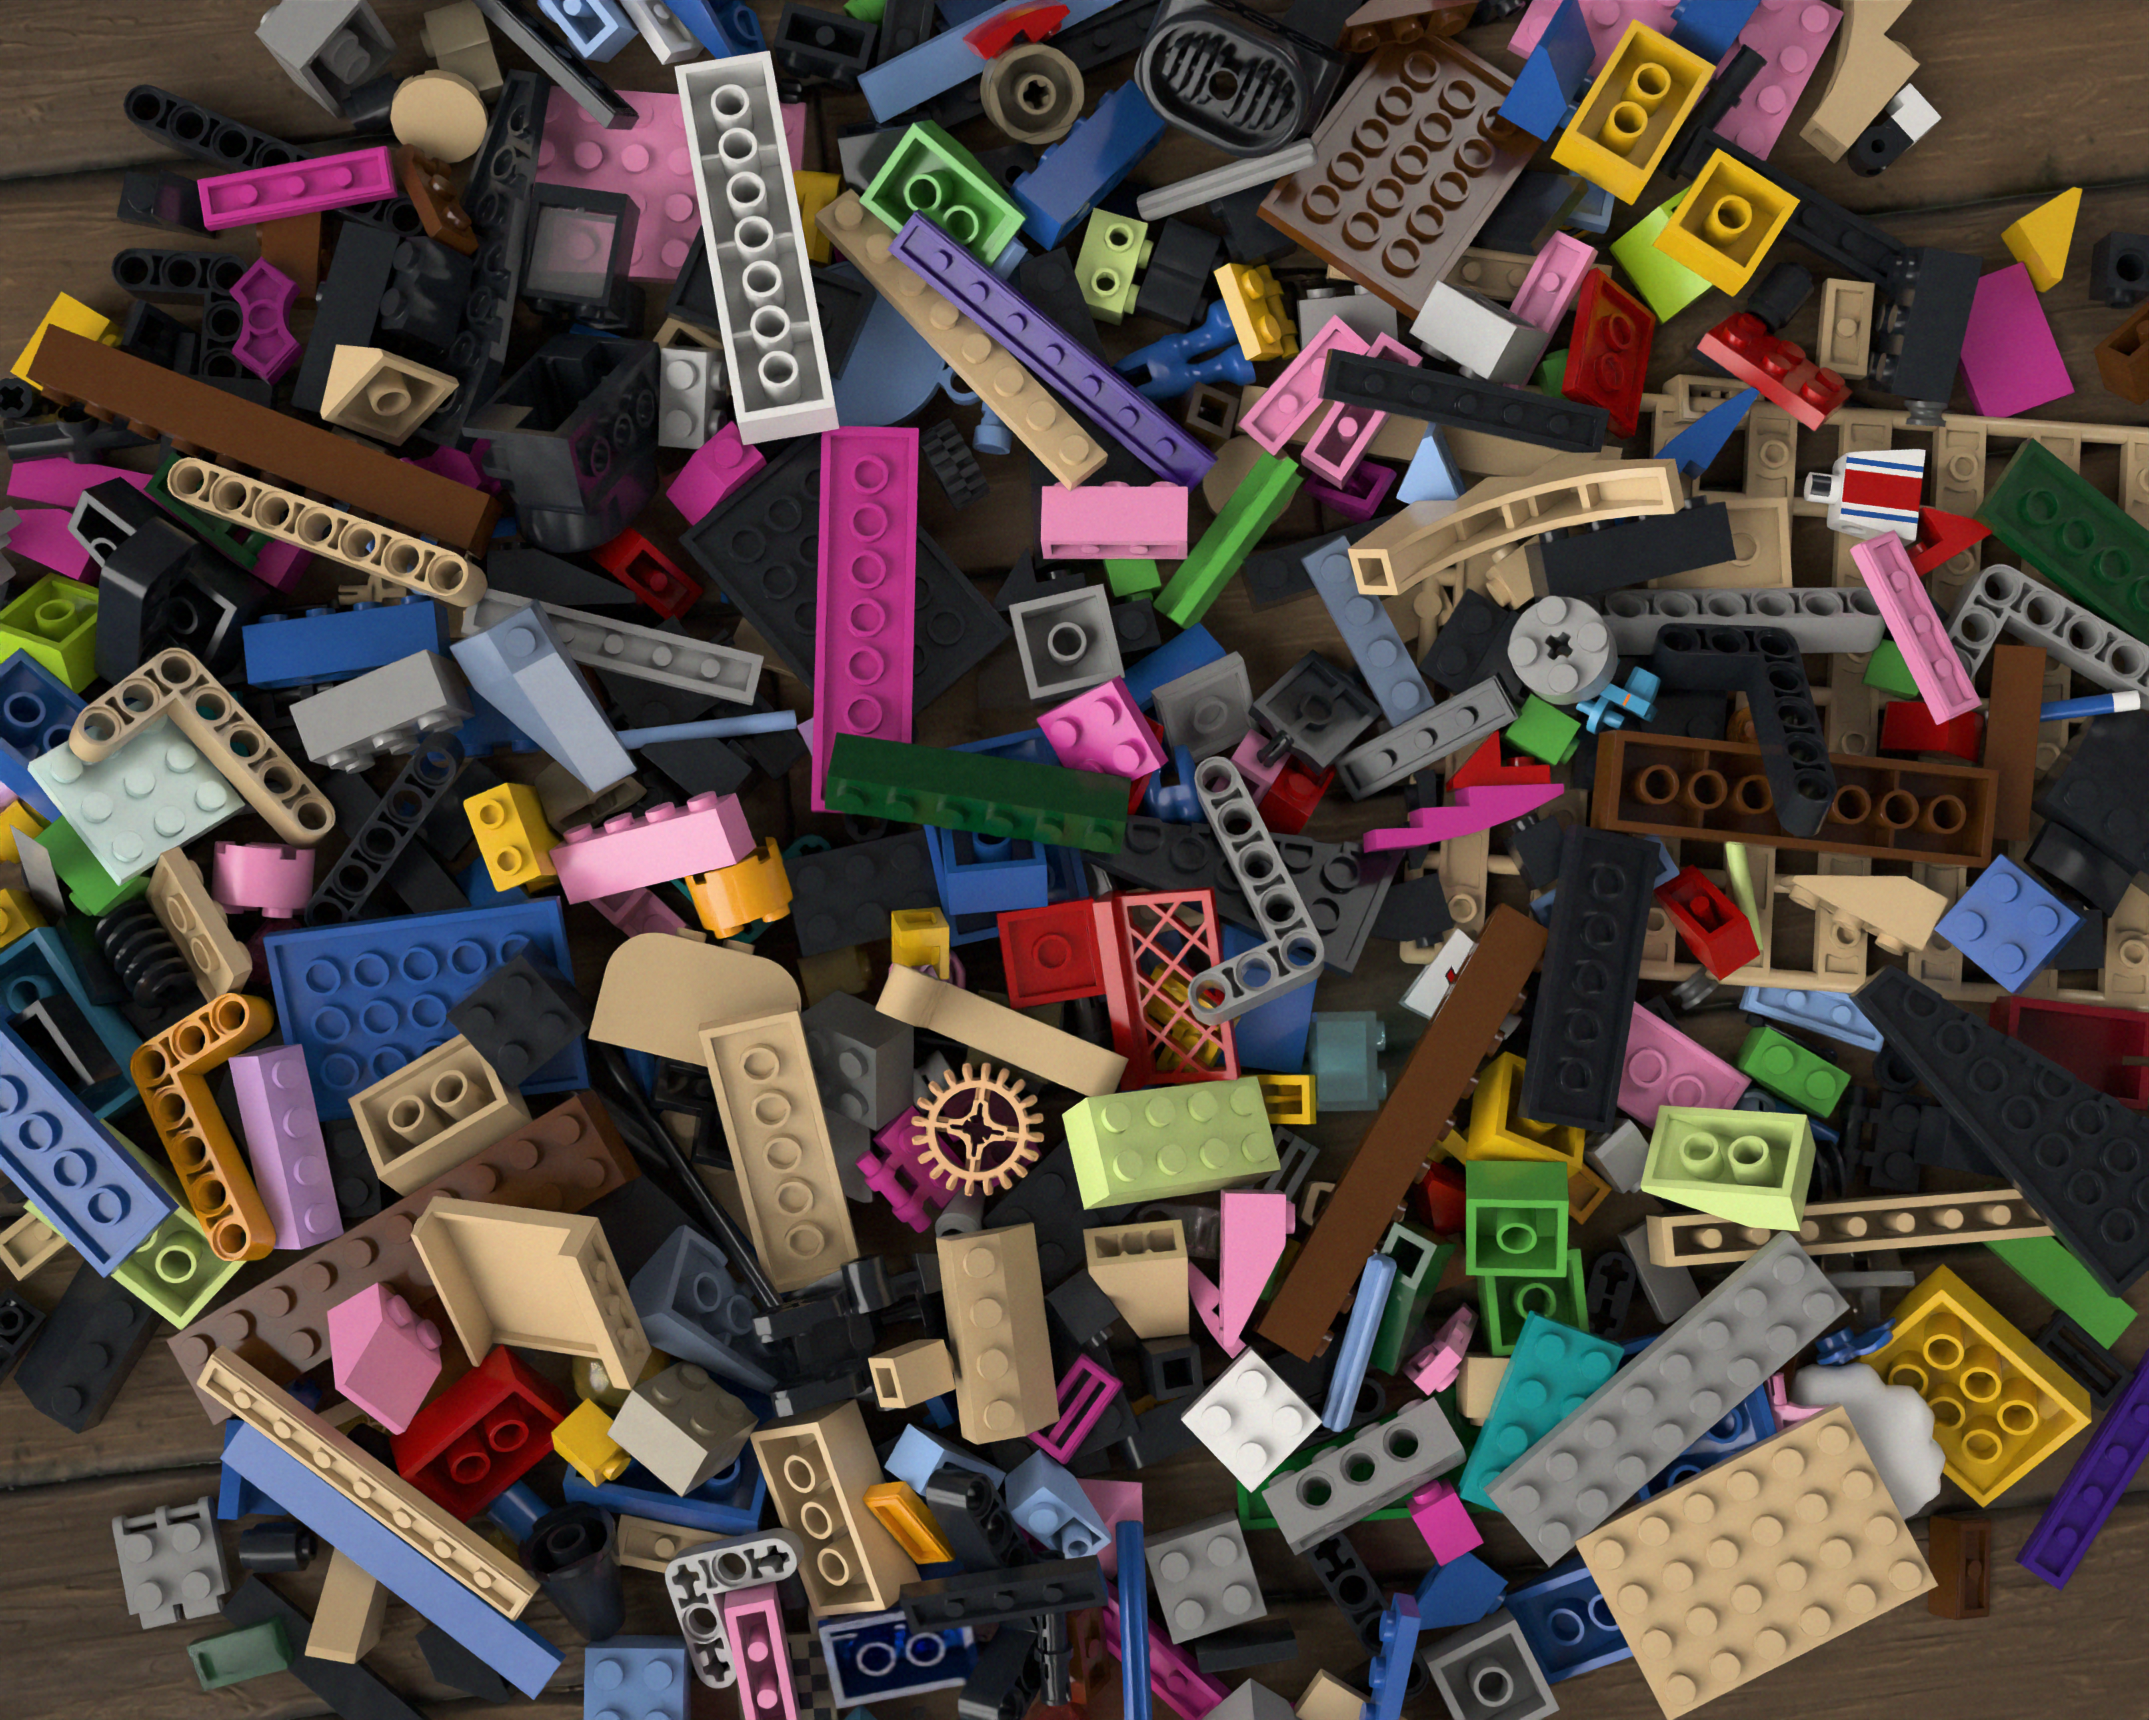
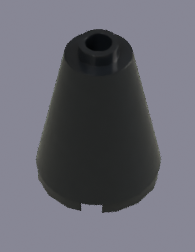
[519,1502,626,1641]

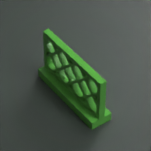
[1152,451,1304,630]

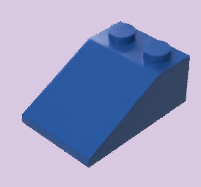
[1216,923,1317,1074]
[1503,1554,1634,1685]

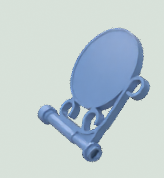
[823,226,1035,455]

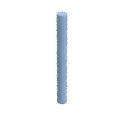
[617,710,797,750]

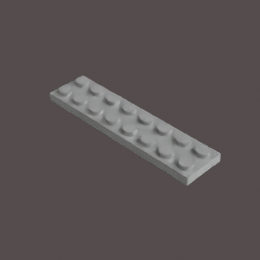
[1483,1230,1850,1567]

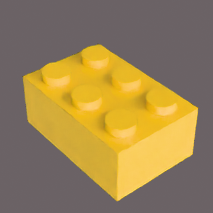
[1550,19,1716,205]

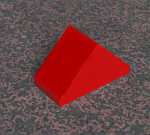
[1880,701,1984,764]
[1412,1161,1466,1236]

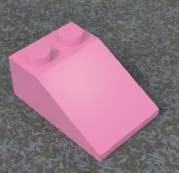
[1219,1189,1295,1347]

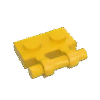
[1214,263,1300,361]

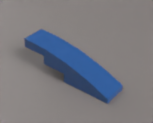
[1614,387,1760,524]

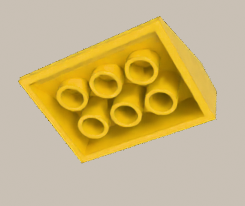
[1846,1264,2092,1508]

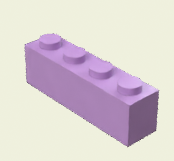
[228,1044,344,1249]

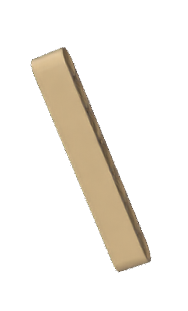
[167,457,487,607]

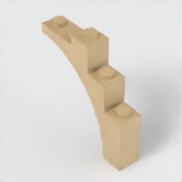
[1799,0,1920,164]
[1347,452,1685,595]

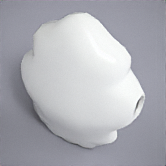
[1788,1362,1946,1521]

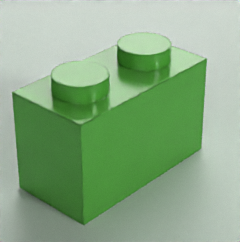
[1731,1027,1852,1118]

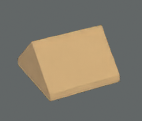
[320,345,459,446]

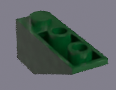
[1368,1221,1457,1376]

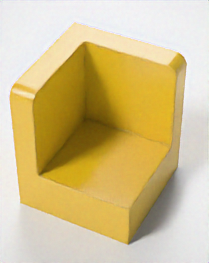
[891,907,949,980]

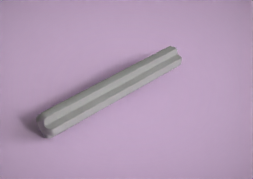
[1137,138,1319,221]

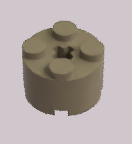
[980,40,1084,144]

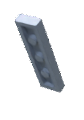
[1300,535,1436,727]

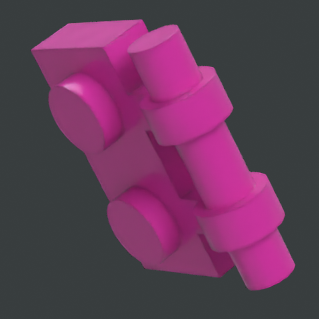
[855,1105,967,1233]

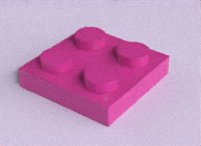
[1037,675,1169,781]

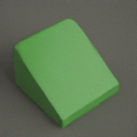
[1861,639,1919,700]

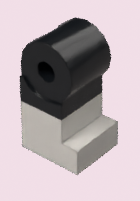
[1847,83,1942,178]

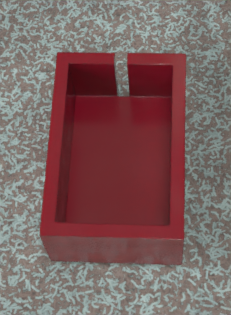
[1988,996,2149,1111]

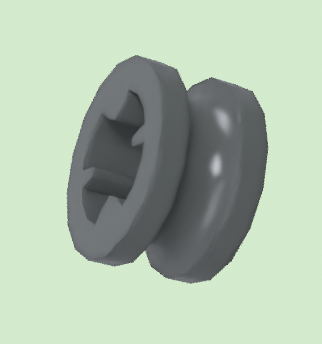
[1904,400,1948,427]
[1669,965,1719,1010]

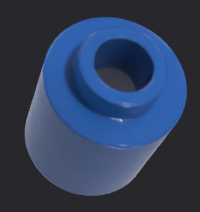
[485,1479,553,1547]

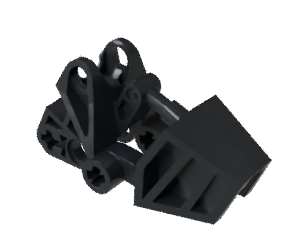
[750,1253,955,1417]

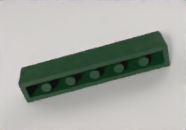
[825,732,1131,854]

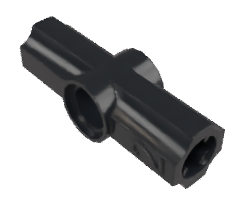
[3,401,161,464]

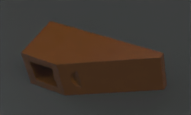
[1334,0,1479,53]

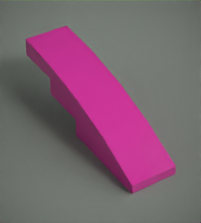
[1363,783,1564,853]

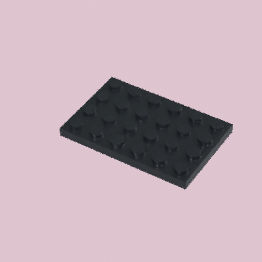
[678,432,1014,721]

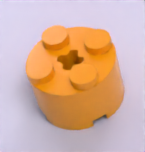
[684,837,793,939]

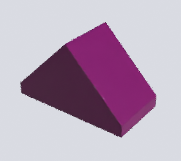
[1303,460,1397,524]

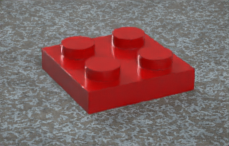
[995,895,1106,1009]

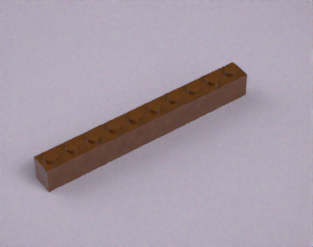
[26,323,504,560]
[1252,903,1549,1363]

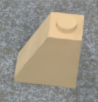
[1083,1219,1189,1339]
[305,1548,389,1664]

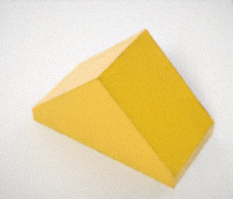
[2001,187,2082,293]
[1239,1074,1316,1124]

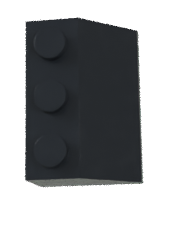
[13,1259,164,1434]

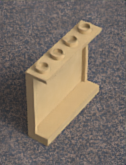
[410,1196,652,1390]

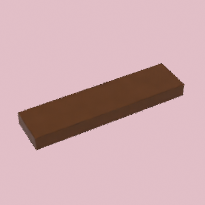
[1983,644,2047,842]

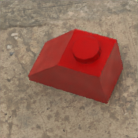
[587,526,704,620]
[1653,864,1760,981]

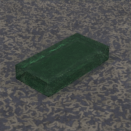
[186,1616,296,1691]

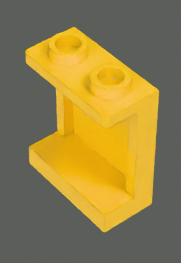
[463,783,565,893]

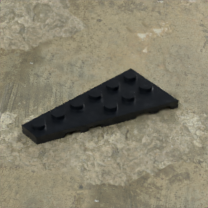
[1019,246,1154,570]
[1080,814,1405,979]

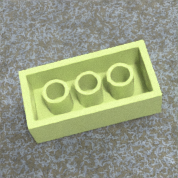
[1062,1076,1281,1210]
[23,1118,246,1331]

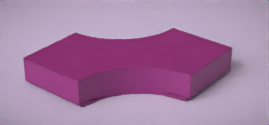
[229,257,304,387]

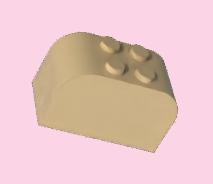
[588,927,801,1067]

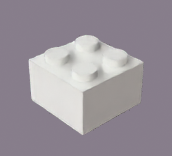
[1181,1345,1322,1493]

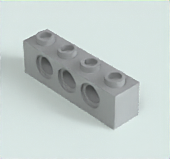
[1261,1397,1467,1556]

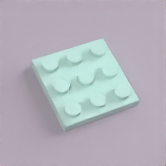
[27,700,245,886]

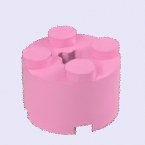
[211,841,316,918]

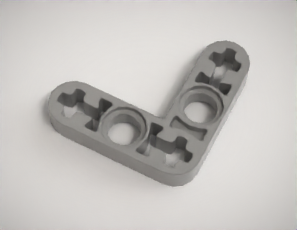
[665,1528,804,1688]

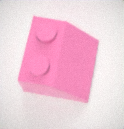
[327,1282,442,1435]

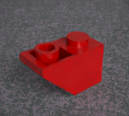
[1244,754,1337,835]

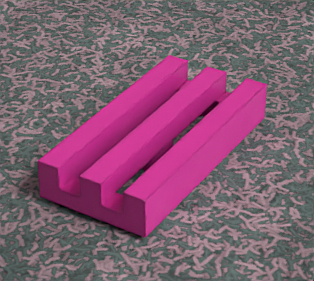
[1026,1353,1124,1464]

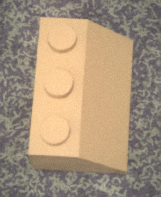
[348,1034,533,1197]

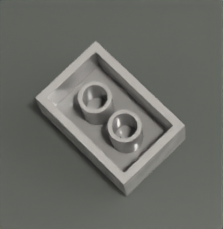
[255,0,400,120]
[289,649,476,774]

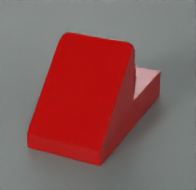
[1906,507,1993,577]
[1446,729,1551,793]

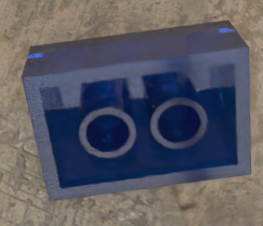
[818,1605,981,1709]

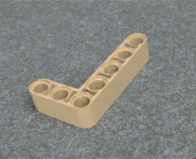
[69,648,336,849]
[875,963,1129,1097]

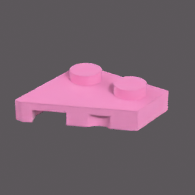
[1401,1302,1479,1396]

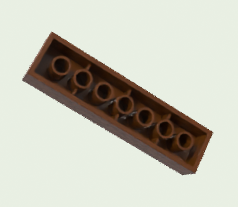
[1590,730,1999,868]

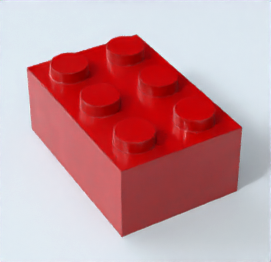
[389,1343,571,1523]

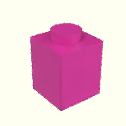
[1405,1477,1484,1566]

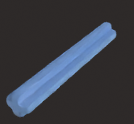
[1320,1253,1397,1432]

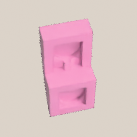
[588,886,692,938]
[1188,1259,1246,1359]

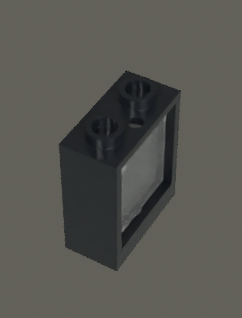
[516,182,640,324]

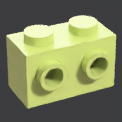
[1074,208,1154,326]

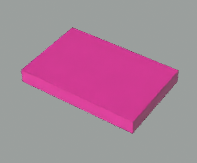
[1958,262,2075,418]

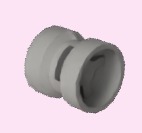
[913,1049,960,1115]

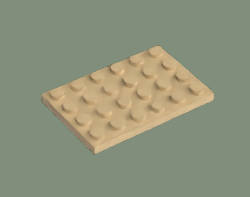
[1574,1402,1938,1720]

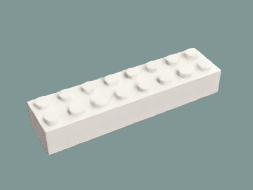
[674,51,840,445]

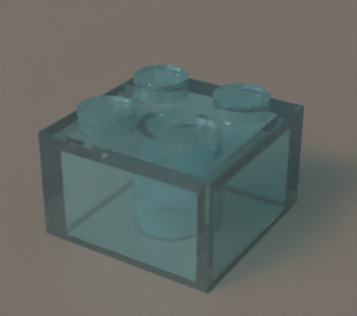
[1308,1011,1387,1111]

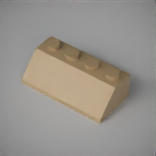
[936,1222,1060,1445]

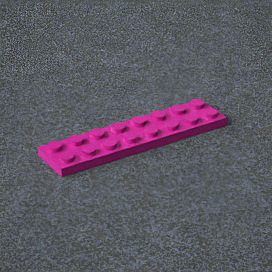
[811,426,919,813]

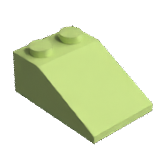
[1640,1105,1816,1231]

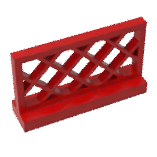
[1092,886,1241,1091]

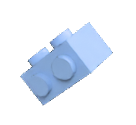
[537,0,640,63]

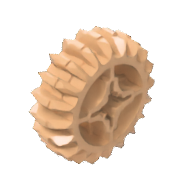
[911,1063,1044,1196]

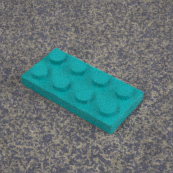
[1456,1310,1625,1513]

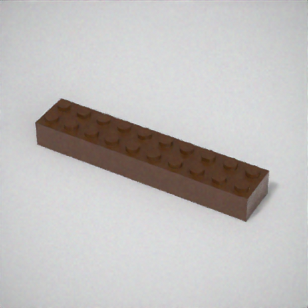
[166,1090,643,1426]

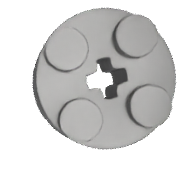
[1508,596,1618,705]

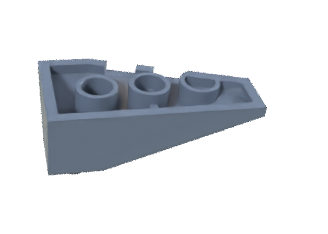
[449,598,638,793]
[628,1225,796,1396]

